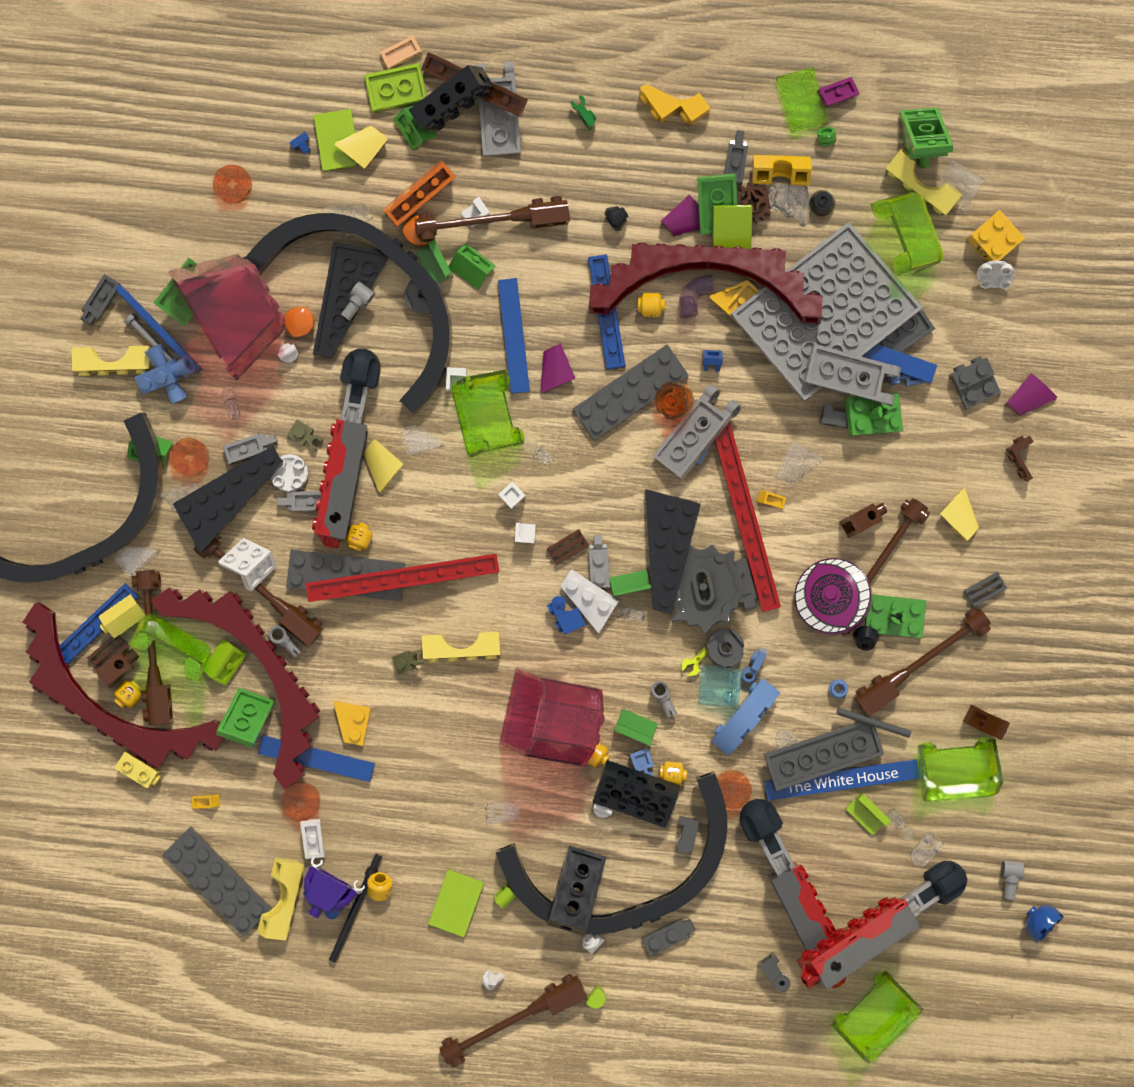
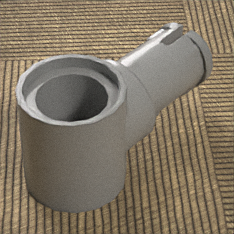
[341,282,375,321]
[268,625,302,659]
[651,681,677,718]
[1001,860,1024,900]

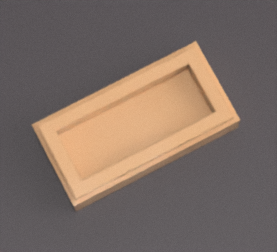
[379,35,422,70]

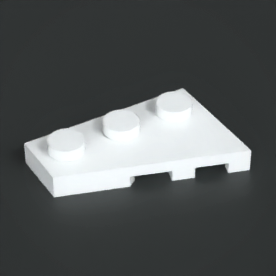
[561,570,619,633]

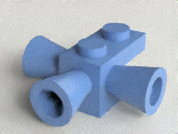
[134,344,195,404]

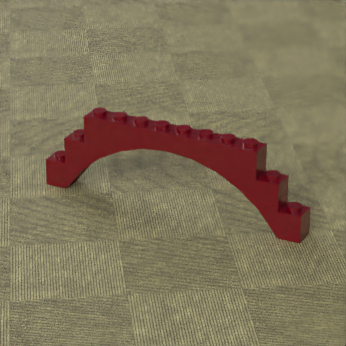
[589,243,823,324]
[151,587,321,789]
[23,602,226,768]

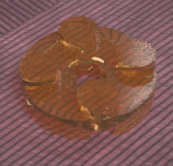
[213,165,252,204]
[170,438,209,476]
[717,770,752,809]
[281,782,320,821]

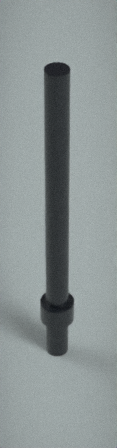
[329,853,383,962]

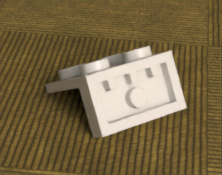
[218,538,276,591]

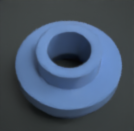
[829,679,848,699]

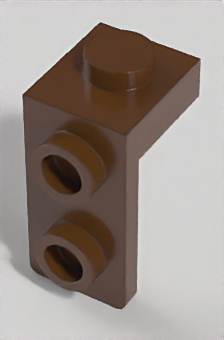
[1006,435,1034,481]
[963,705,1010,740]

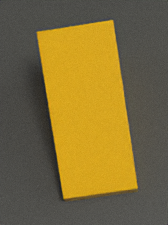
[756,491,786,509]
[191,794,220,809]

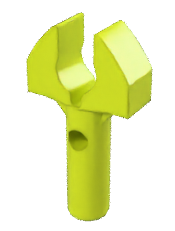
[681,646,707,676]

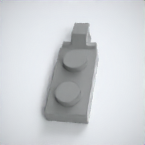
[223,433,278,464]
[277,491,322,511]
[589,535,610,588]

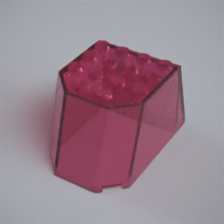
[168,254,286,381]
[499,669,605,767]

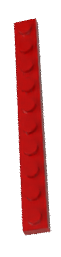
[715,423,781,612]
[305,553,499,602]

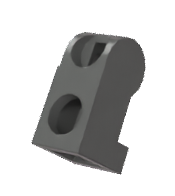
[819,404,848,429]
[676,815,699,854]
[758,952,790,992]

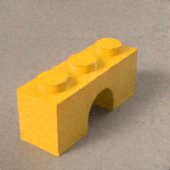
[751,155,812,186]

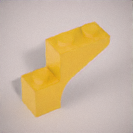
[639,84,710,126]

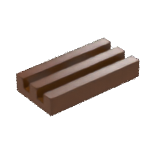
[547,529,589,565]
[87,635,129,669]

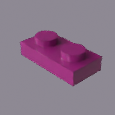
[817,77,860,108]

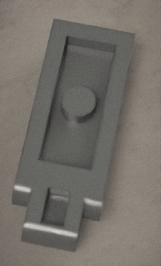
[80,274,120,326]
[734,558,758,611]
[642,919,695,956]

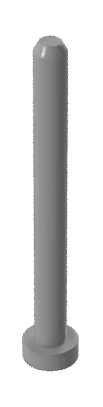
[124,313,190,379]

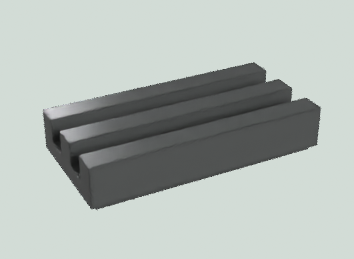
[964,572,1008,607]

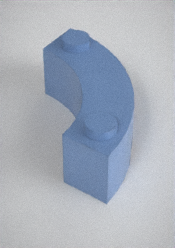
[711,678,780,756]

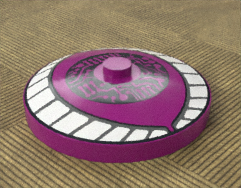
[794,558,872,635]

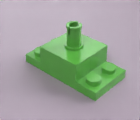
[900,107,953,168]

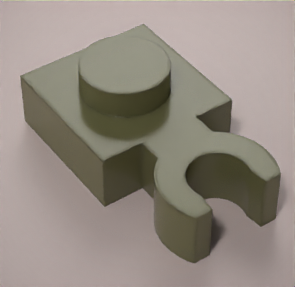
[287,419,323,450]
[392,650,425,675]

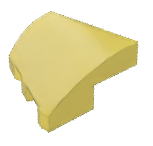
[333,126,388,169]
[363,439,404,492]
[939,488,979,541]

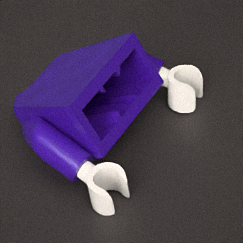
[303,857,365,918]

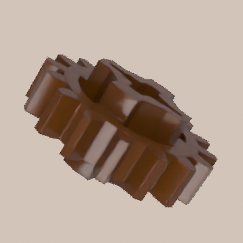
[737,182,773,224]

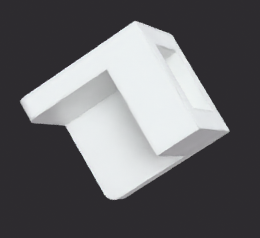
[462,197,490,229]
[446,367,467,392]
[498,481,526,509]
[515,523,536,544]

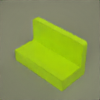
[202,638,247,686]
[846,792,891,835]

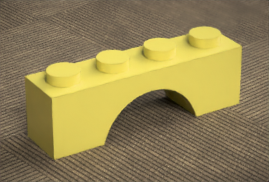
[886,148,962,215]
[72,346,153,376]
[422,632,501,663]
[257,857,304,940]

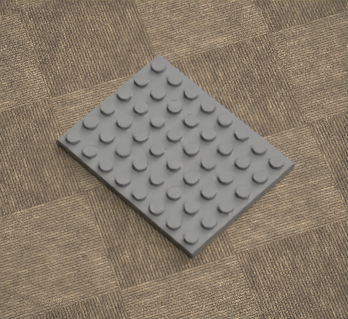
[730,222,923,402]

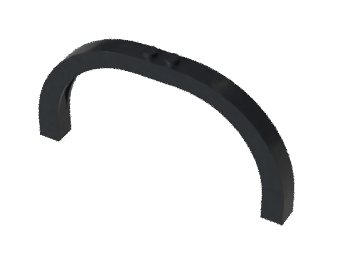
[242,213,452,414]
[0,412,162,582]
[496,771,727,934]

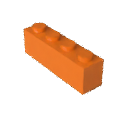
[382,160,455,227]

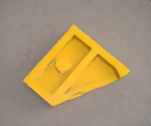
[709,280,759,321]
[334,701,371,746]

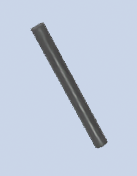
[836,707,911,738]

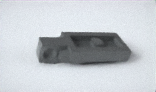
[724,130,748,185]

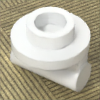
[277,343,298,363]
[593,803,613,818]
[582,934,605,954]
[482,970,505,990]

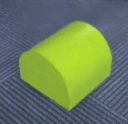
[493,883,517,909]
[586,985,606,1009]

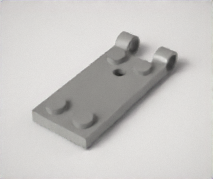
[476,61,521,157]
[803,344,901,406]
[653,384,742,480]

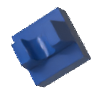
[289,132,310,155]
[703,350,723,372]

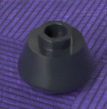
[809,190,835,216]
[604,206,629,231]
[853,626,879,651]

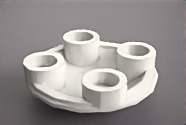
[976,260,1015,289]
[271,454,308,492]

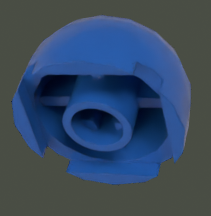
[1025,905,1064,943]

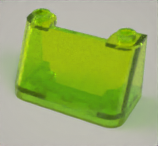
[870,192,944,276]
[452,369,524,457]
[127,614,211,682]
[917,737,1004,802]
[831,971,923,1063]

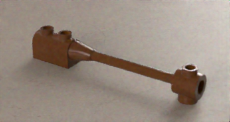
[415,196,570,242]
[839,498,930,638]
[193,535,323,648]
[131,570,174,725]
[854,608,991,717]
[439,974,588,1068]

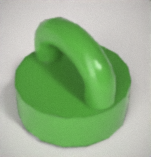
[817,127,837,147]

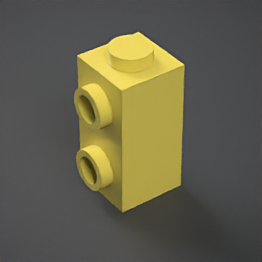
[98,594,146,638]
[115,750,161,788]

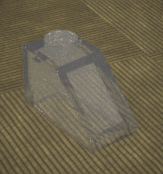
[401,425,445,456]
[113,546,161,577]

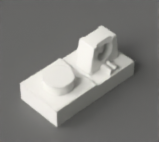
[300,819,325,859]

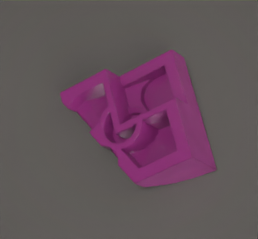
[661,194,700,237]
[540,343,575,394]
[1004,373,1057,416]

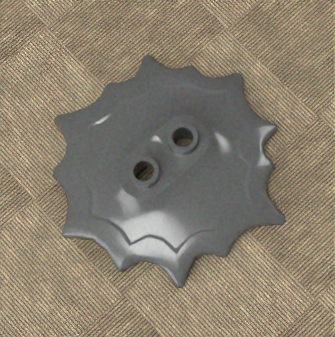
[671,545,751,634]

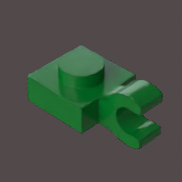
[571,95,596,131]

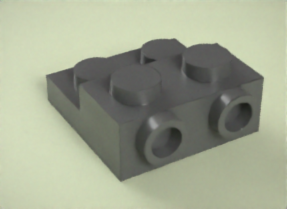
[949,356,1001,409]

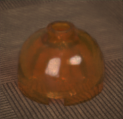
[655,381,694,420]

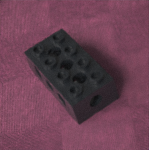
[409,65,494,131]
[592,760,680,828]
[546,846,606,936]

